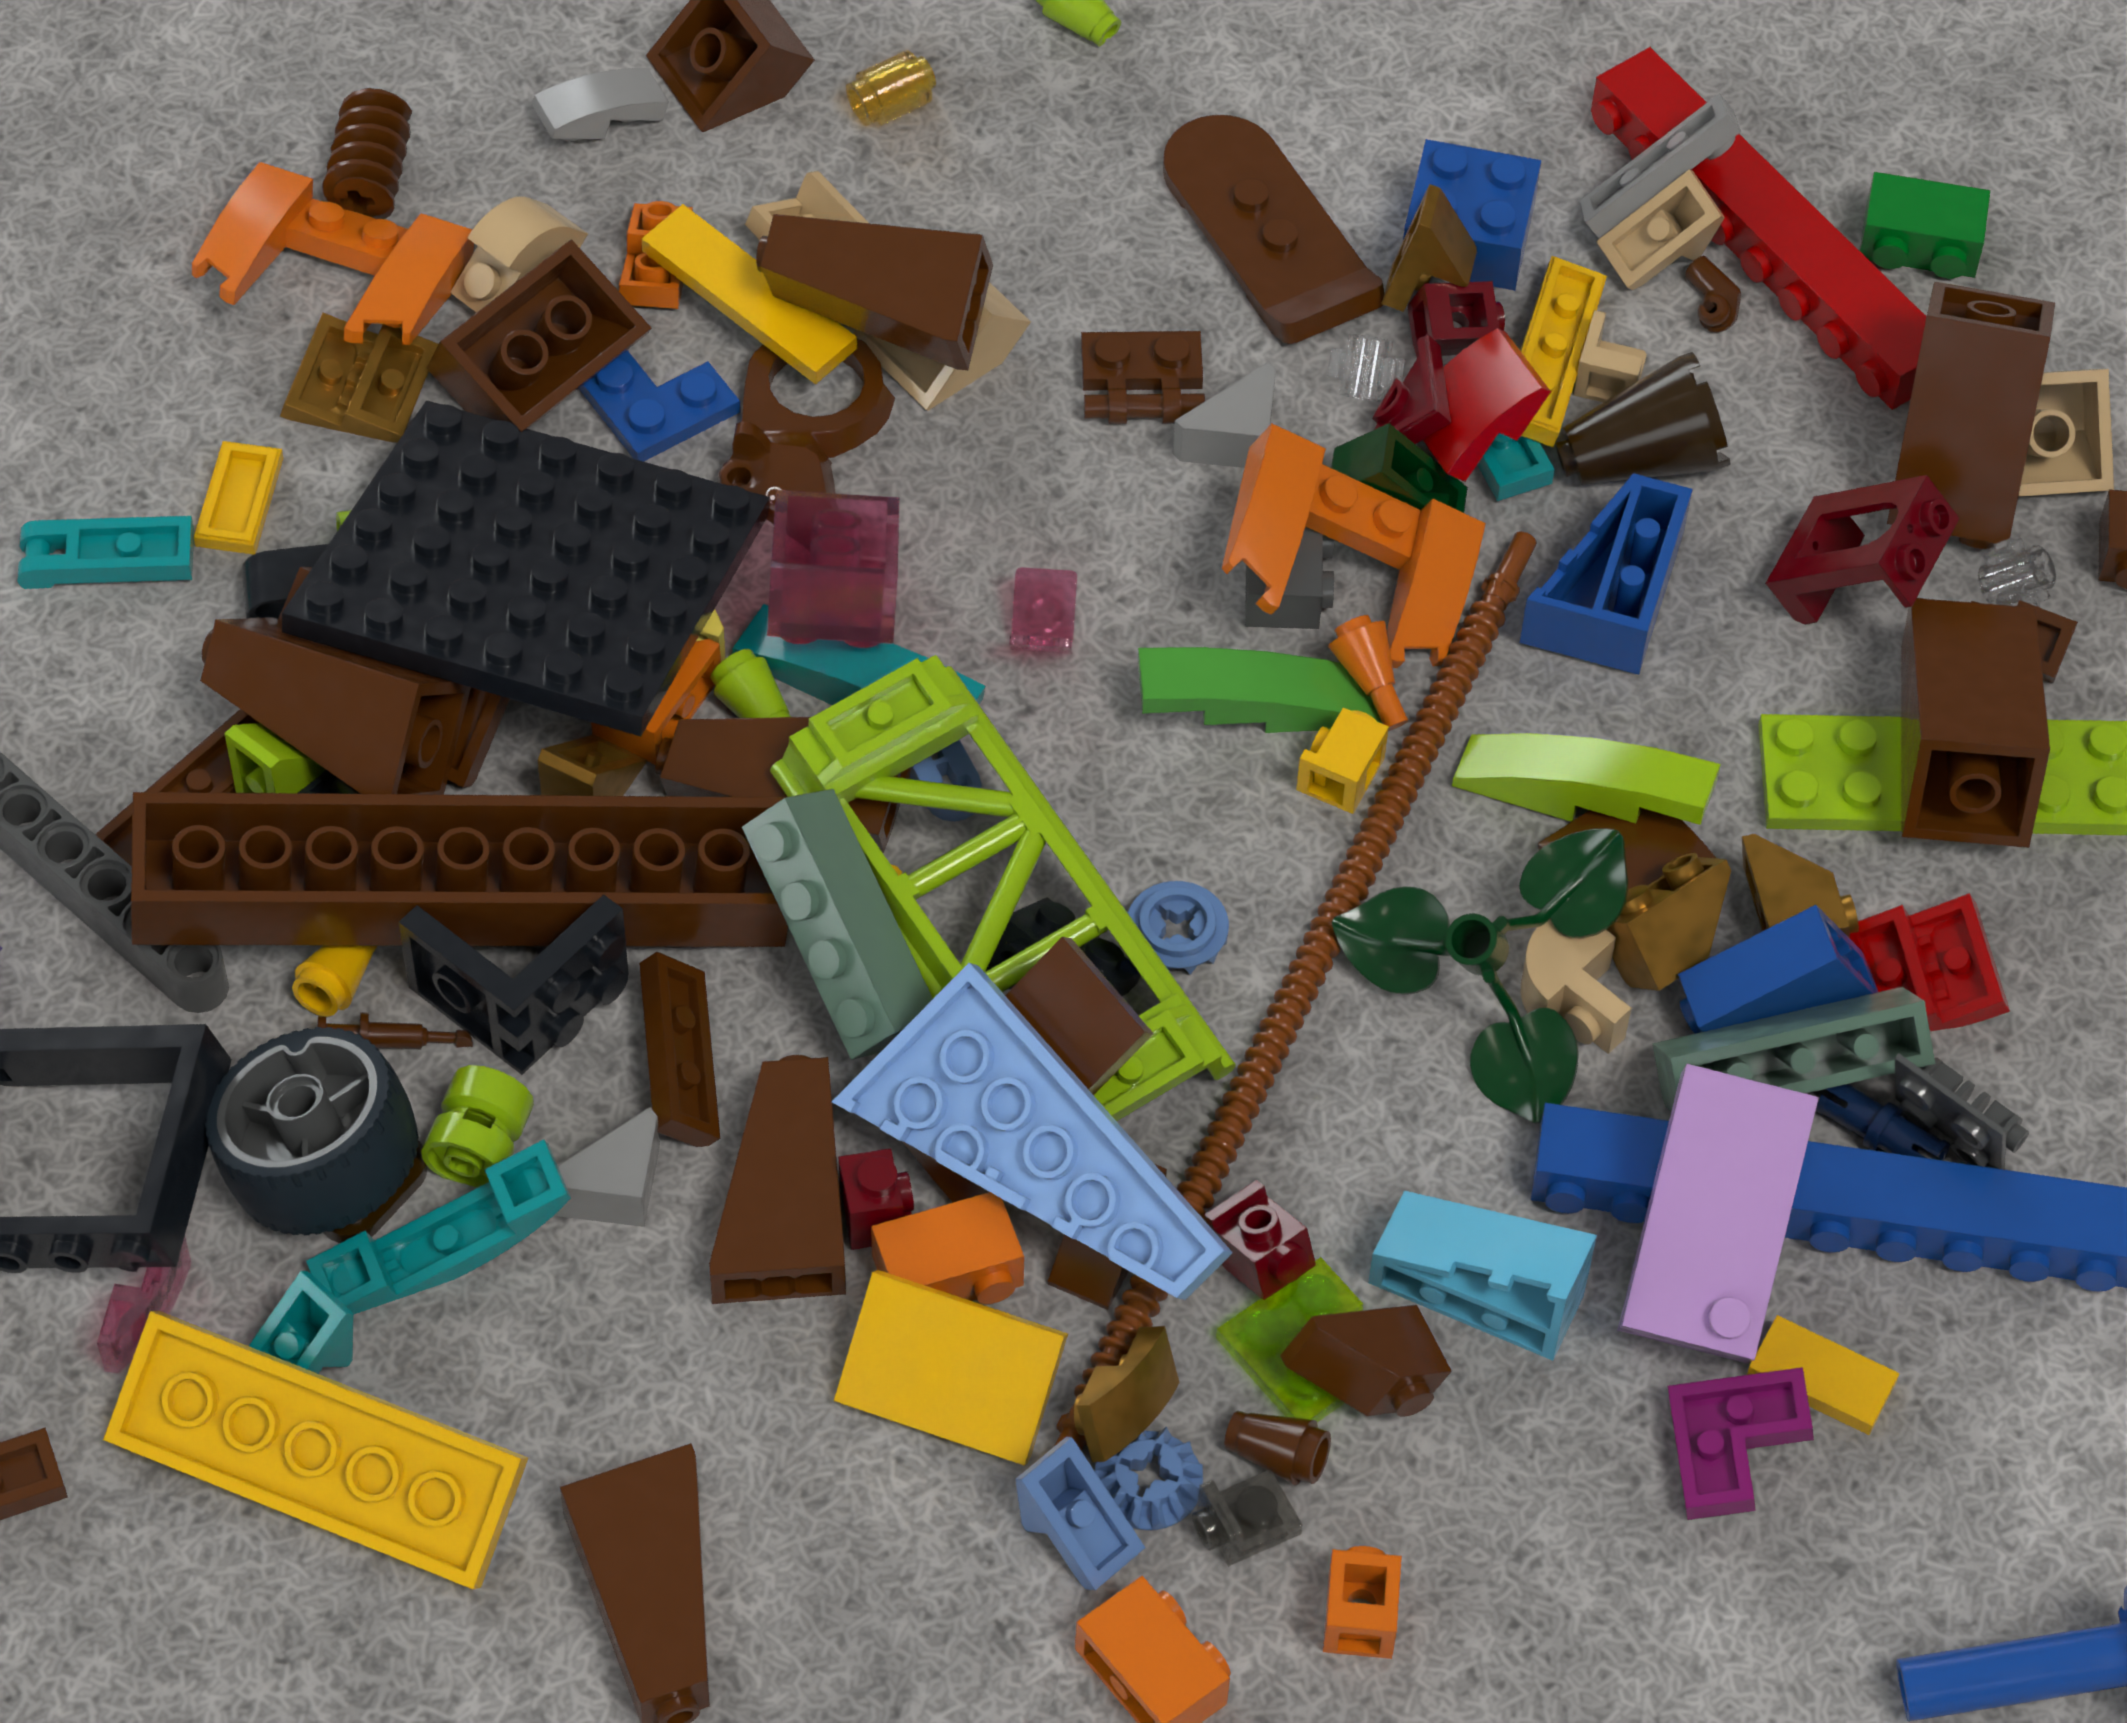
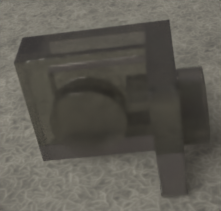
[1192,1470,1303,1567]

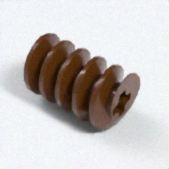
[322,88,412,219]

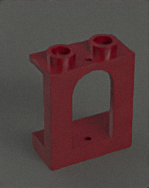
[1765,475,1960,625]

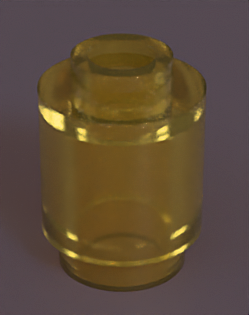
[846,50,936,126]

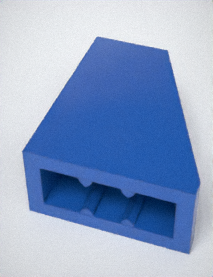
[1678,905,1878,1034]

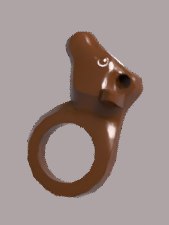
[717,338,895,553]

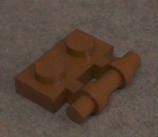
[1081,331,1205,424]

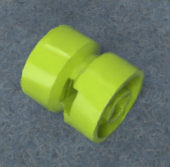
[421,1065,534,1188]

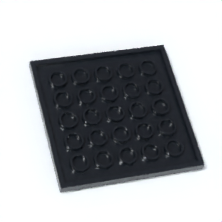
[282,400,770,737]

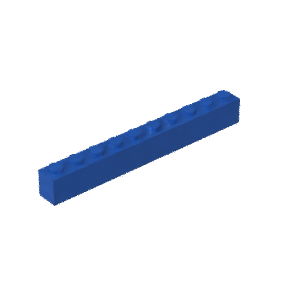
[1531,1103,2127,1291]

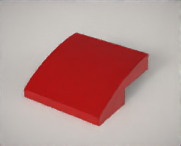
[1423,328,1551,482]
[1850,893,2010,1031]

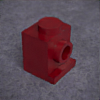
[1407,281,1505,358]
[838,1148,914,1250]
[1204,1180,1316,1300]

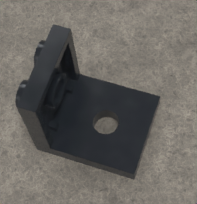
[399,894,629,1075]

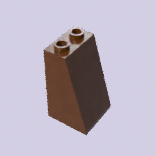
[1887,281,2055,549]
[1901,598,2050,848]
[200,618,471,795]

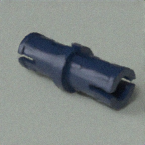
[1816,1084,1950,1160]

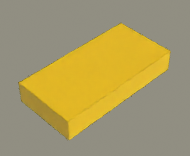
[194,441,284,555]
[1747,1315,1900,1435]

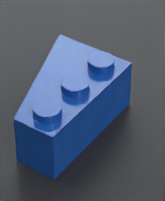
[1519,473,1693,675]

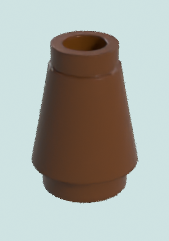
[1224,1410,1331,1486]

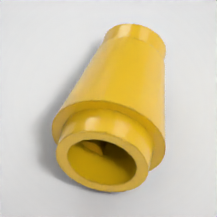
[292,945,377,1017]

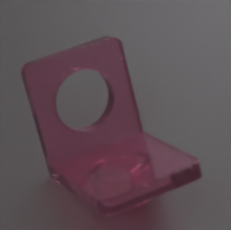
[1009,567,1077,654]

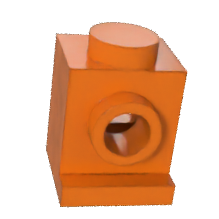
[1323,1546,1402,1659]

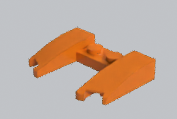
[192,162,474,345]
[1221,423,1486,668]

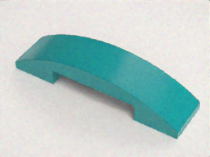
[306,1139,571,1315]

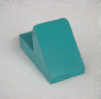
[249,1271,353,1374]

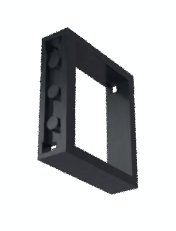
[0,1024,232,1273]

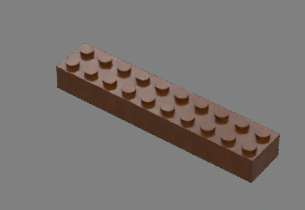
[131,792,788,947]

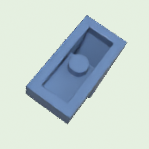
[1015,1437,1145,1591]

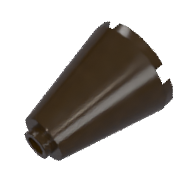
[1555,352,1731,485]

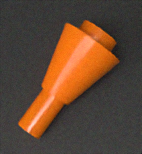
[1328,615,1408,731]

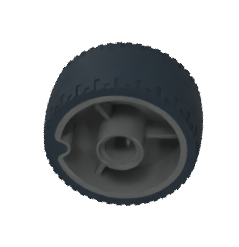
[205,1027,419,1235]

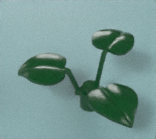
[1332,829,1628,1124]

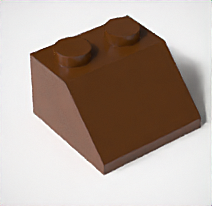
[646,0,815,132]

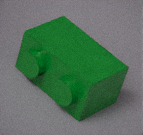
[1860,172,1991,279]

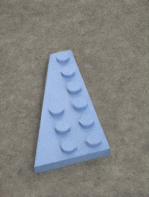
[832,963,1233,1300]

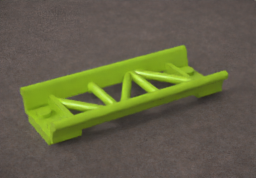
[770,655,1236,1121]

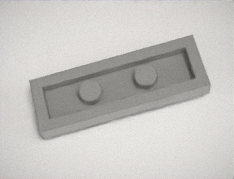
[1579,93,1741,239]

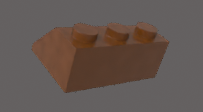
[427,239,652,432]

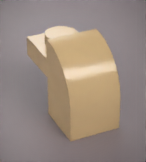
[451,197,588,313]
[1521,918,1632,1054]

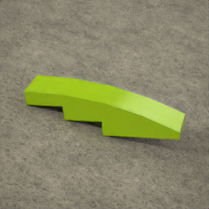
[1452,733,1721,825]

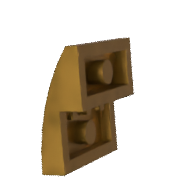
[280,312,438,443]

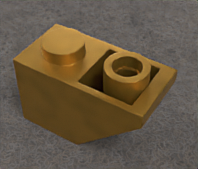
[1607,853,1731,991]

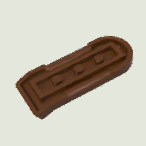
[1163,115,1384,344]

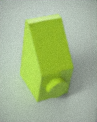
[224,723,325,793]

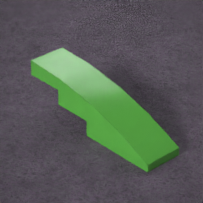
[1138,647,1382,733]

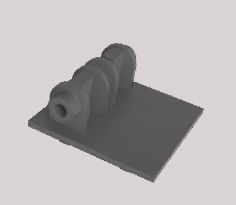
[1895,1053,2029,1170]

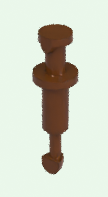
[317,1012,473,1050]

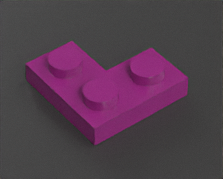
[1667,1367,1814,1520]

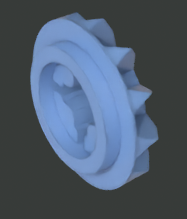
[1128,881,1229,975]
[1095,1427,1203,1530]

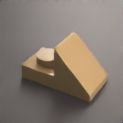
[1596,169,1725,290]

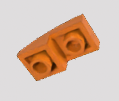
[619,201,693,309]

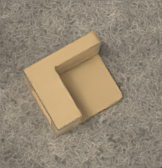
[1574,310,1647,402]

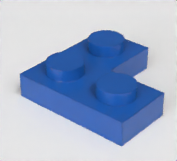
[579,350,741,462]

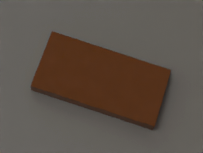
[901,937,1154,1203]

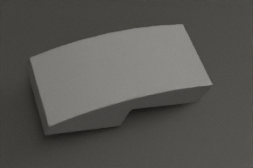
[532,68,669,142]

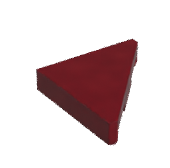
[1372,335,1451,444]

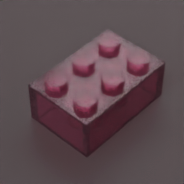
[767,490,900,648]

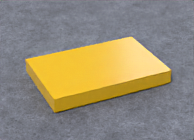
[834,1270,1068,1466]

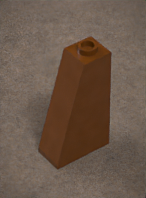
[756,214,993,371]
[655,717,912,853]
[709,1055,846,1304]
[560,1443,710,1723]

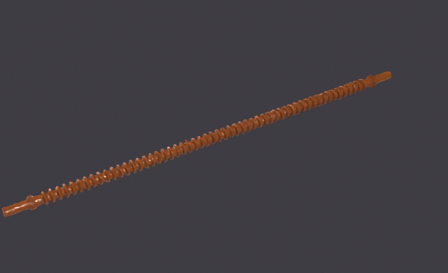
[1054,531,1537,1451]

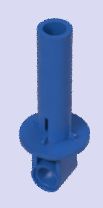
[1896,1586,2127,1722]

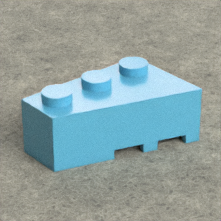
[1368,1191,1597,1361]

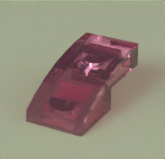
[97,1237,192,1374]

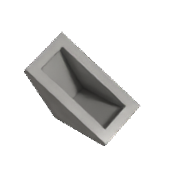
[1173,362,1276,468]
[554,1107,660,1227]

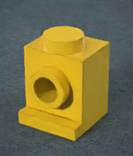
[1296,707,1389,814]

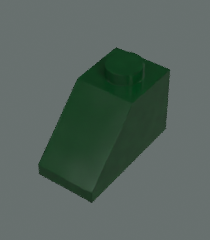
[1331,423,1468,513]

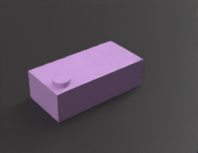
[1617,1064,1819,1364]

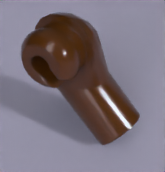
[1685,256,1742,333]

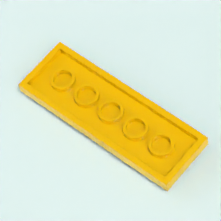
[103,1311,528,1590]

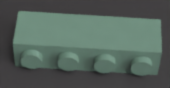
[742,789,933,1060]
[1652,987,1935,1112]

